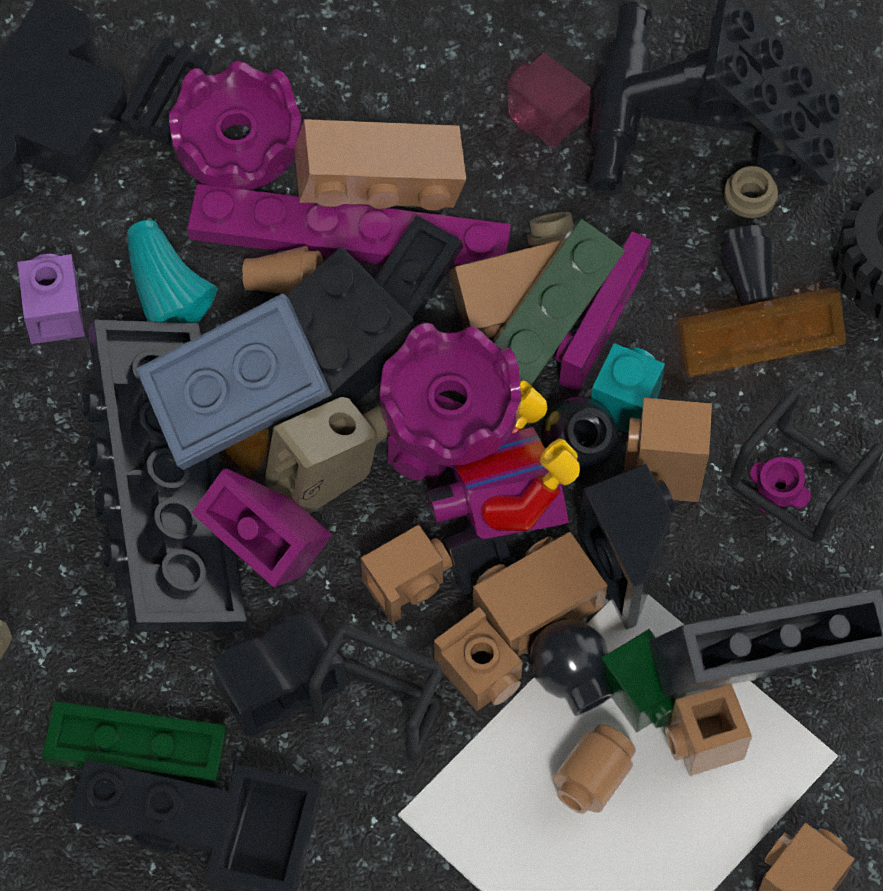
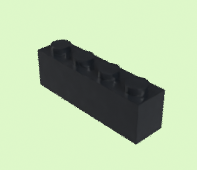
[650,589,883,697]

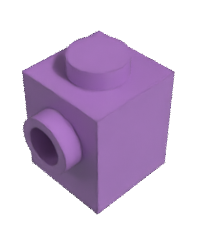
[17,254,85,344]

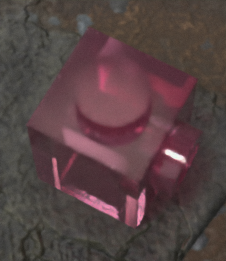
[508,52,591,149]

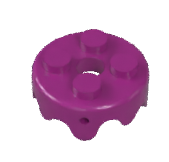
[169,61,302,190]
[380,323,521,466]

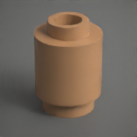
[553,724,636,814]

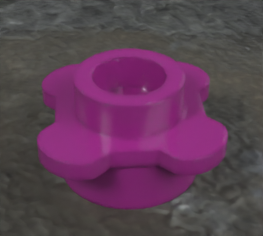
[750,457,811,513]

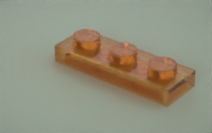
[677,287,846,377]

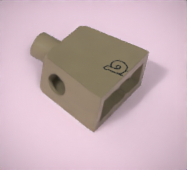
[264,397,390,514]

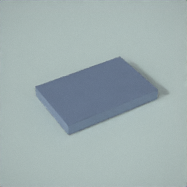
[136,293,332,470]

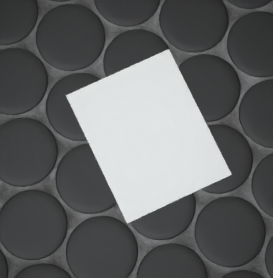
[398,595,838,891]

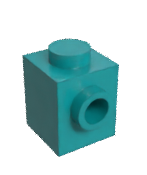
[591,343,665,433]

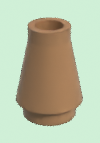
[242,246,323,296]

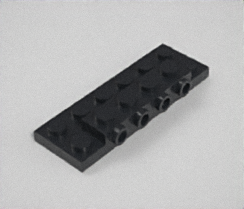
[81,320,246,632]

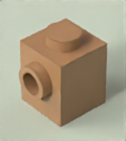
[665,683,752,776]
[759,823,855,891]

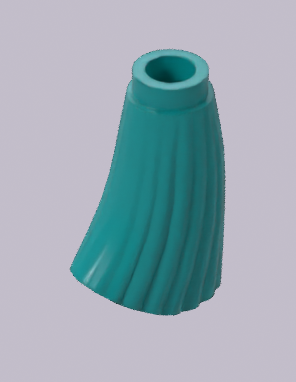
[127,220,217,323]

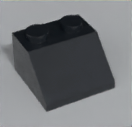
[578,464,674,630]

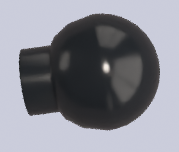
[541,397,617,474]
[530,619,615,716]

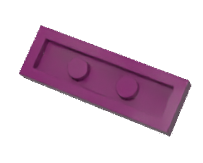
[555,232,651,393]

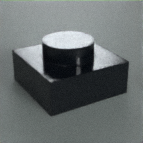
[443,527,513,595]

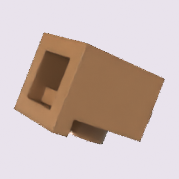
[361,525,453,624]
[434,607,523,711]

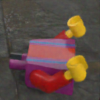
[427,380,580,539]

